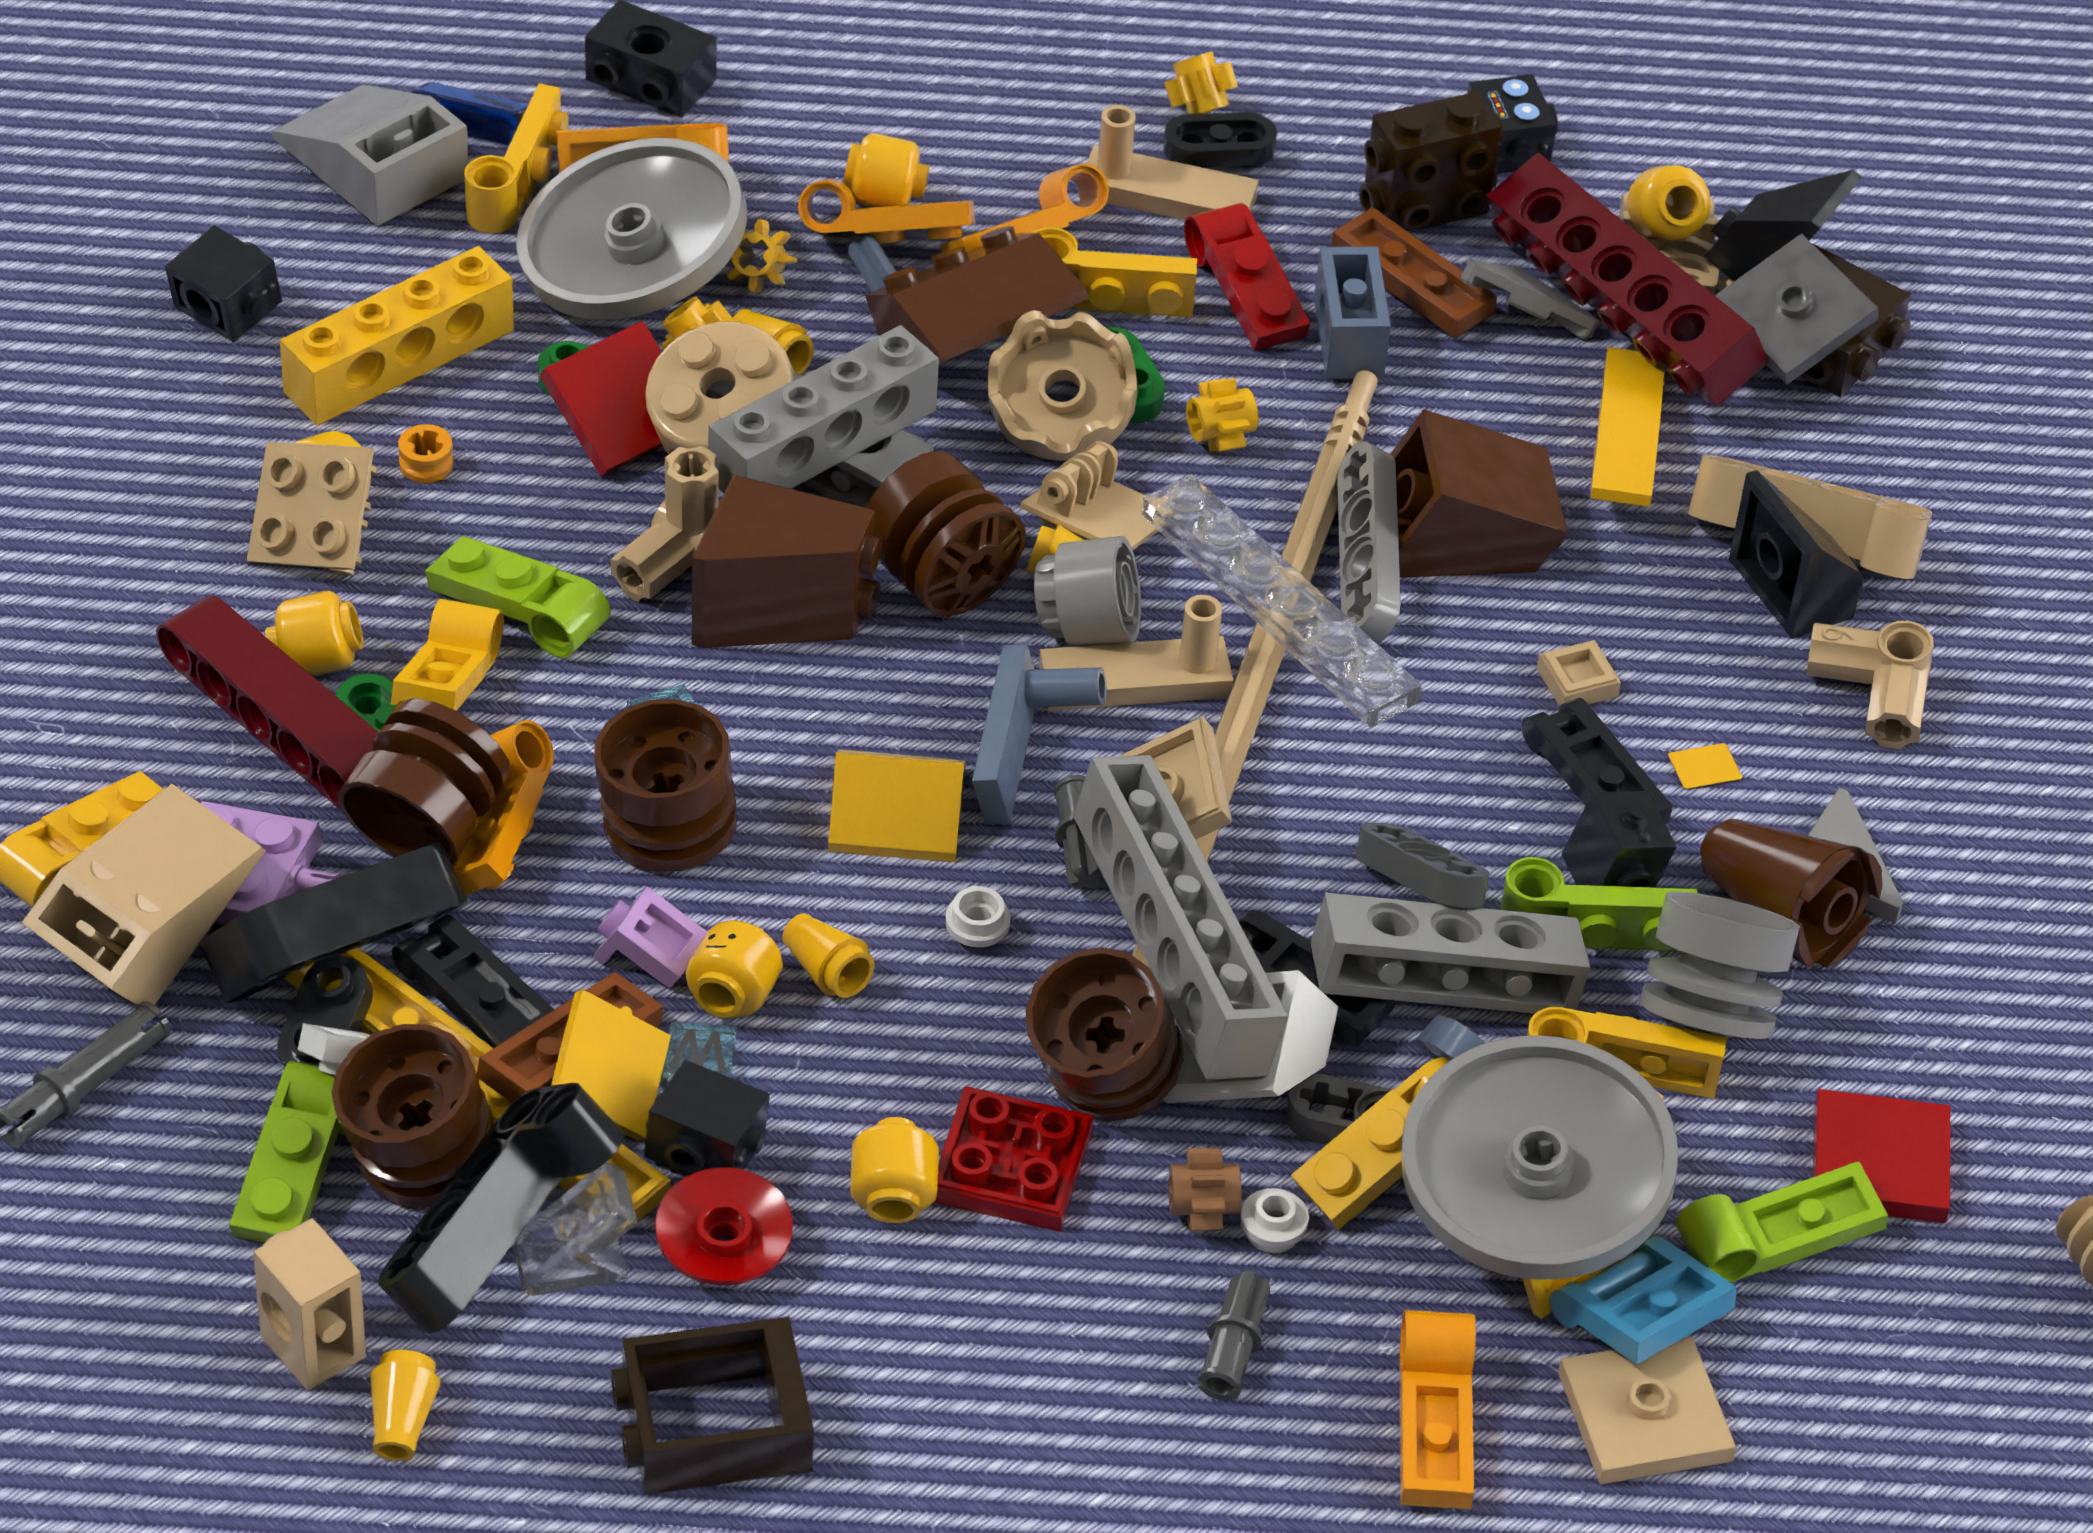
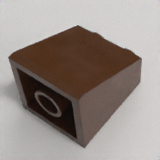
[1390,409,1567,578]
[691,475,882,648]

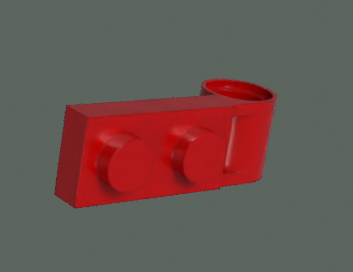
[1184,203,1311,351]

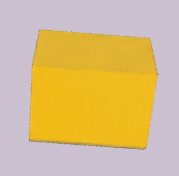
[828,749,966,863]

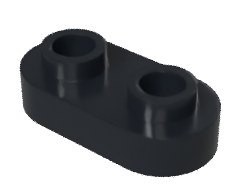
[1163,112,1277,168]
[277,955,373,1067]

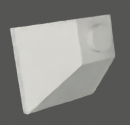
[1163,970,1338,1103]

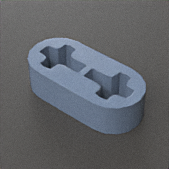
[1415,1015,1485,1060]

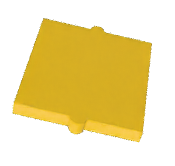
[551,989,671,1141]

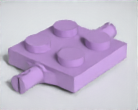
[200,801,342,925]

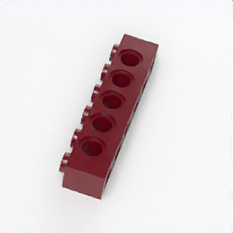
[1486,152,1769,407]

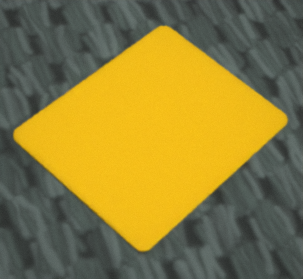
[1668,743,1742,789]

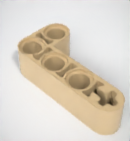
[1688,454,1932,579]

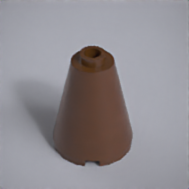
[1700,818,1883,968]

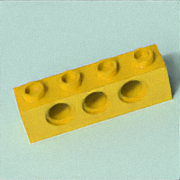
[280,246,514,426]

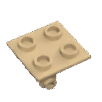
[247,441,377,576]
[1019,441,1180,551]

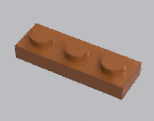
[1331,207,1497,338]
[477,972,664,1103]

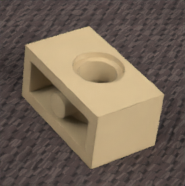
[253,1218,366,1391]

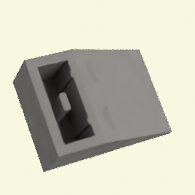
[272,84,468,226]

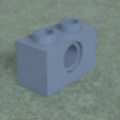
[1314,247,1391,379]

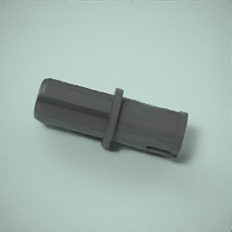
[1054,775,1102,890]
[1197,1270,1270,1400]

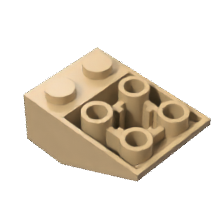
[22,784,266,1006]

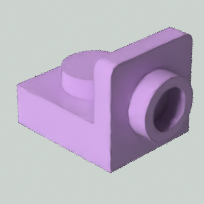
[593,886,707,989]

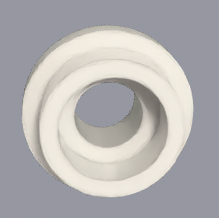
[945,886,1011,947]
[1240,1188,1309,1253]

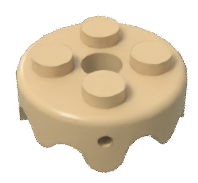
[988,310,1138,461]
[645,322,797,454]

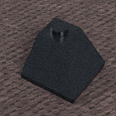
[1704,169,1862,281]
[1729,470,1864,639]

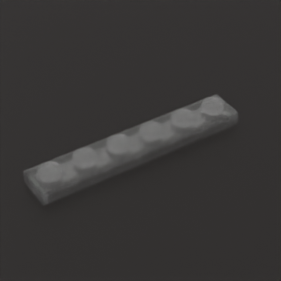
[1142,473,1421,729]

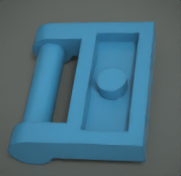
[1550,1235,1737,1365]

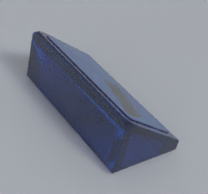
[412,81,529,146]

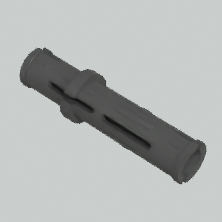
[0,1001,170,1149]

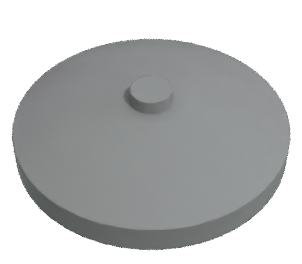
[516,138,747,320]
[1401,1035,1678,1280]

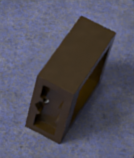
[610,1317,814,1495]

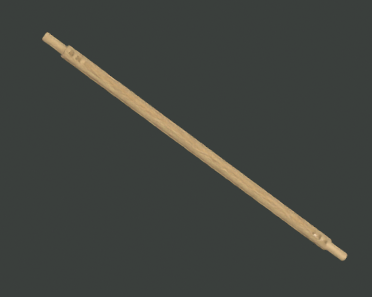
[1102,370,1378,1053]

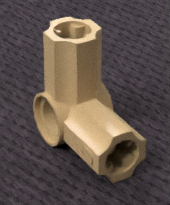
[611,446,719,602]
[1806,621,1934,750]

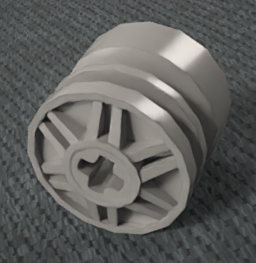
[1639,891,1800,1039]

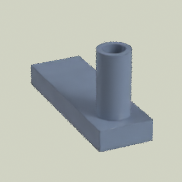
[972,644,1107,825]

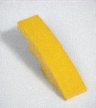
[1590,347,1665,507]

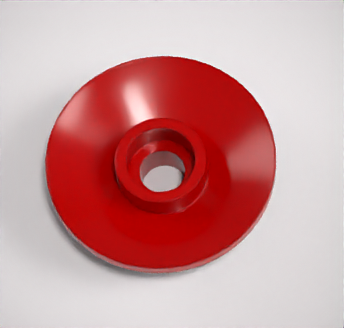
[655,1167,793,1286]

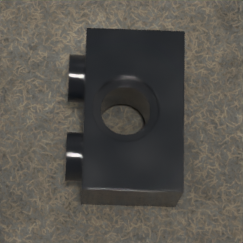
[585,0,717,118]

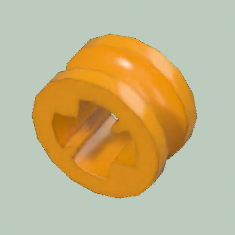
[398,424,453,483]

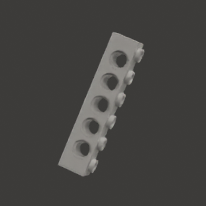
[1073,755,1288,1080]

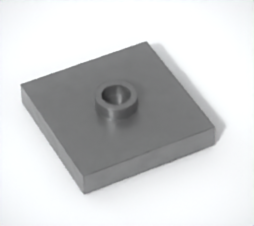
[1715,234,1878,384]

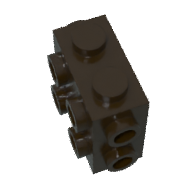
[1359,91,1504,232]
[1800,243,1911,397]

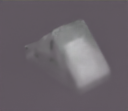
[512,1162,637,1296]

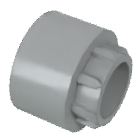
[1034,536,1141,647]

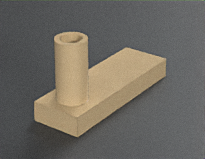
[1078,105,1259,220]
[1039,595,1234,711]

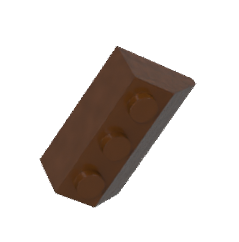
[865,226,1089,362]

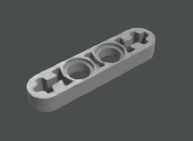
[1337,441,1401,643]

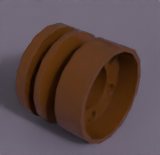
[866,451,1026,617]
[338,698,511,865]
[594,699,737,872]
[1025,947,1184,1122]
[331,1024,495,1207]

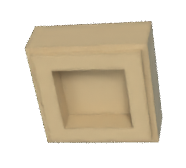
[1536,640,1621,706]

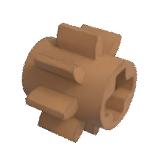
[1168,1148,1241,1231]

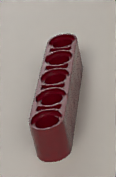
[156,595,378,810]

